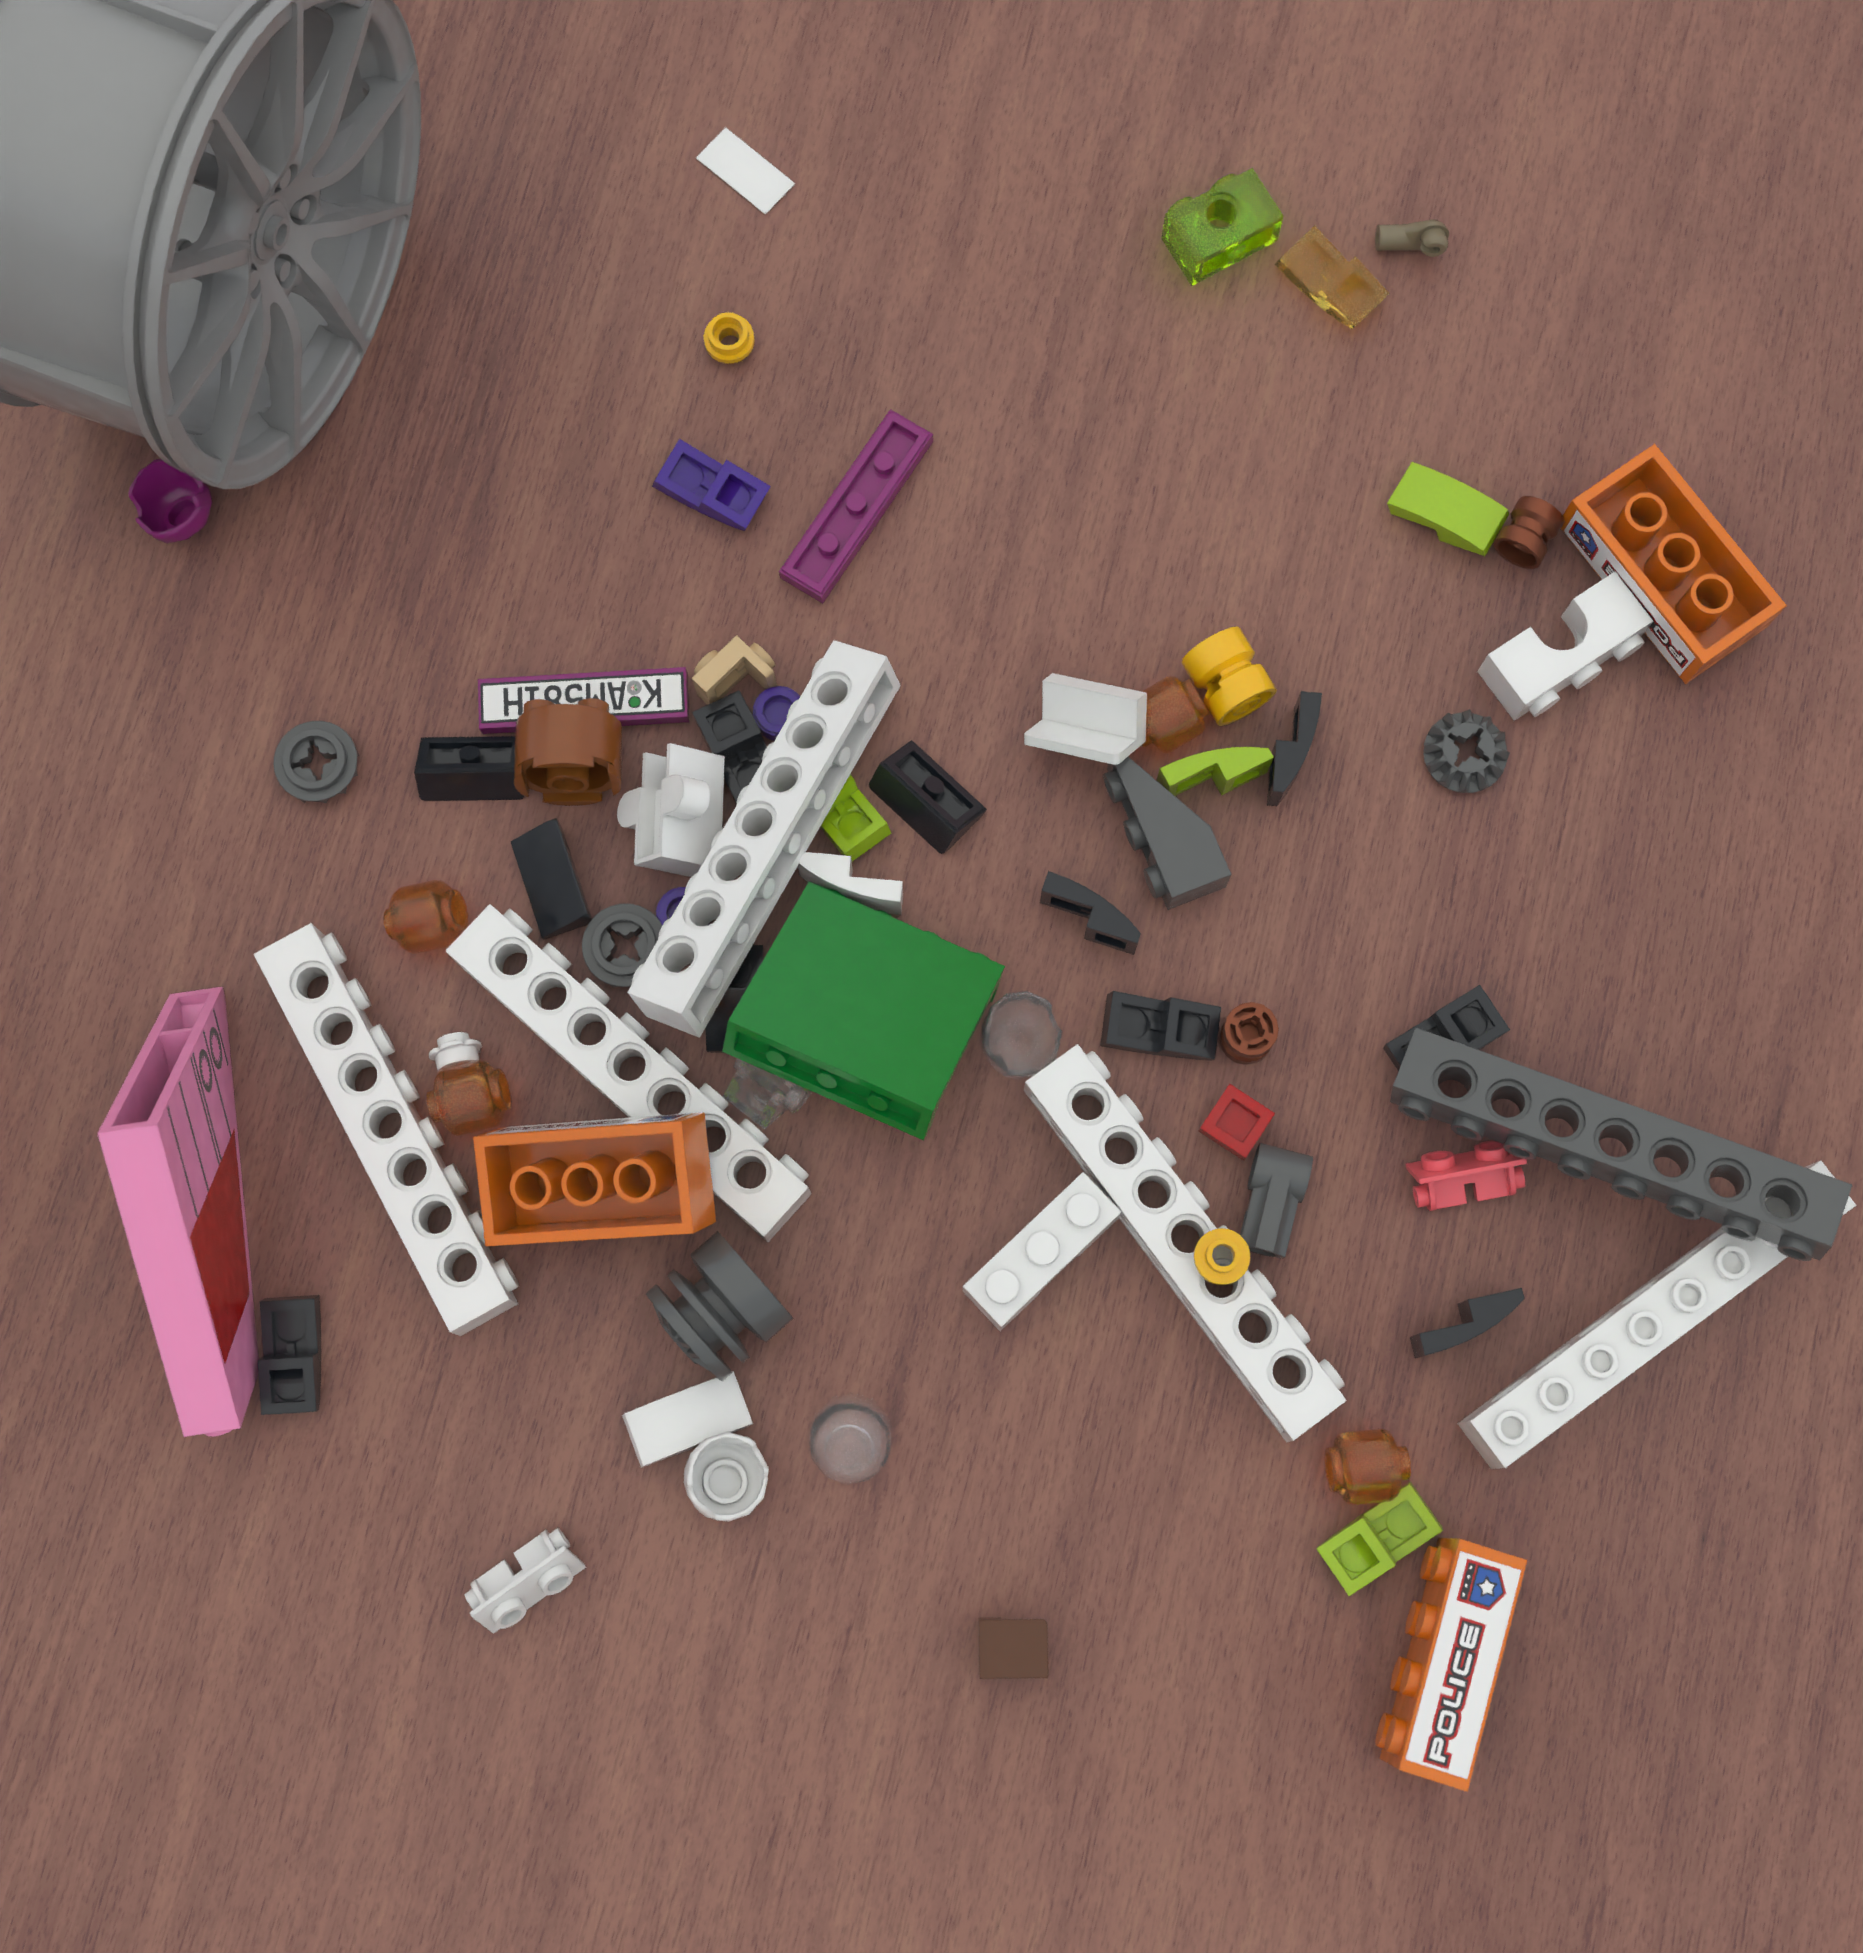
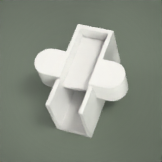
[617,743,725,877]

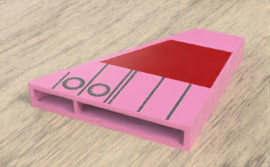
[97,987,259,1437]

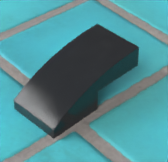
[692,690,767,804]
[1267,691,1322,806]
[1040,871,1141,955]
[1383,985,1510,1071]
[1100,991,1221,1061]
[1410,1288,1525,1359]
[258,1295,321,1415]

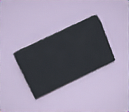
[414,736,524,801]
[869,740,987,854]
[511,818,592,940]

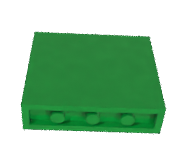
[722,881,1005,1141]

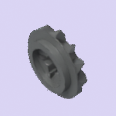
[1423,709,1510,793]
[274,721,359,803]
[582,904,662,988]

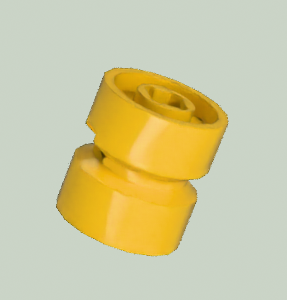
[1181,626,1277,726]

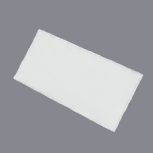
[696,127,795,214]

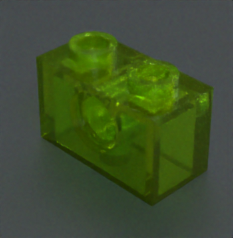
[1161,168,1284,286]

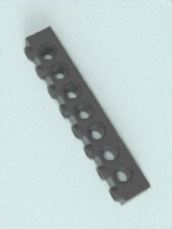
[1390,1028,1852,1261]

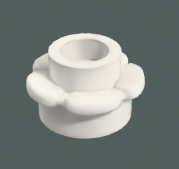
[429,1032,482,1076]

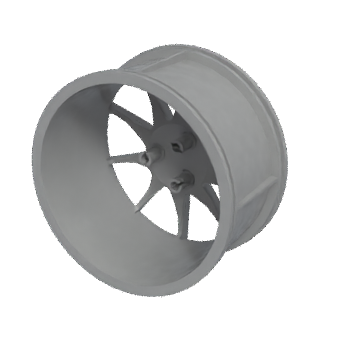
[0,0,421,489]

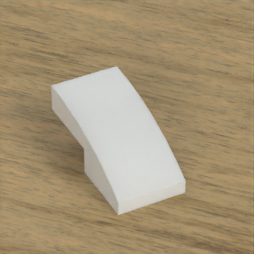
[798,852,903,915]
[622,1371,753,1468]

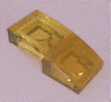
[1275,225,1390,329]

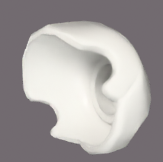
[684,1432,769,1522]

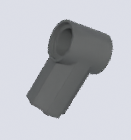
[1240,1143,1313,1259]

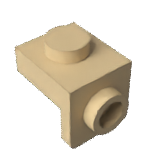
[692,635,777,705]

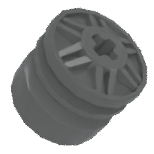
[646,1231,794,1382]

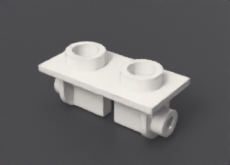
[464,1528,586,1634]

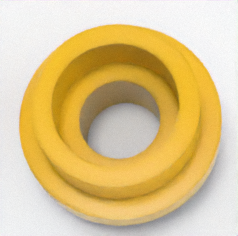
[704,312,755,364]
[1194,1228,1250,1285]

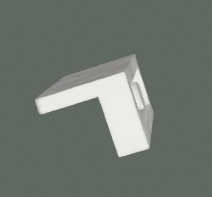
[1024,673,1147,765]

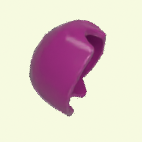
[128,459,212,543]

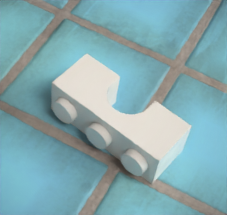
[1477,571,1653,721]
[963,1172,1122,1331]

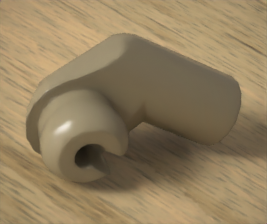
[1375,219,1449,257]

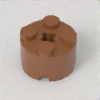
[514,698,622,806]

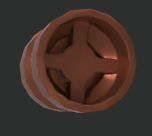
[1493,496,1565,569]
[1219,1002,1279,1065]

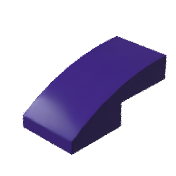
[652,439,771,532]

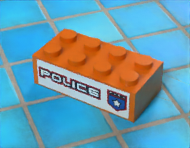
[1561,444,1787,684]
[473,1112,716,1246]
[1375,1538,1527,1792]

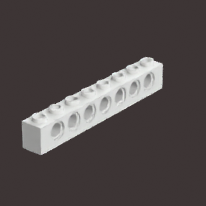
[627,640,901,1038]
[446,904,811,1242]
[254,923,519,1336]
[1024,1044,1347,1442]
[1457,1161,1856,1469]

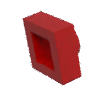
[1199,1083,1275,1161]

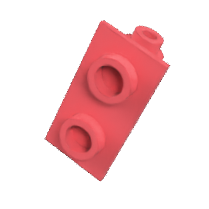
[1405,1140,1527,1211]

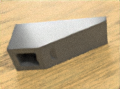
[1103,757,1232,910]

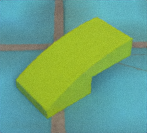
[1387,462,1509,556]
[1156,747,1274,796]
[820,775,892,862]
[1316,1481,1443,1596]

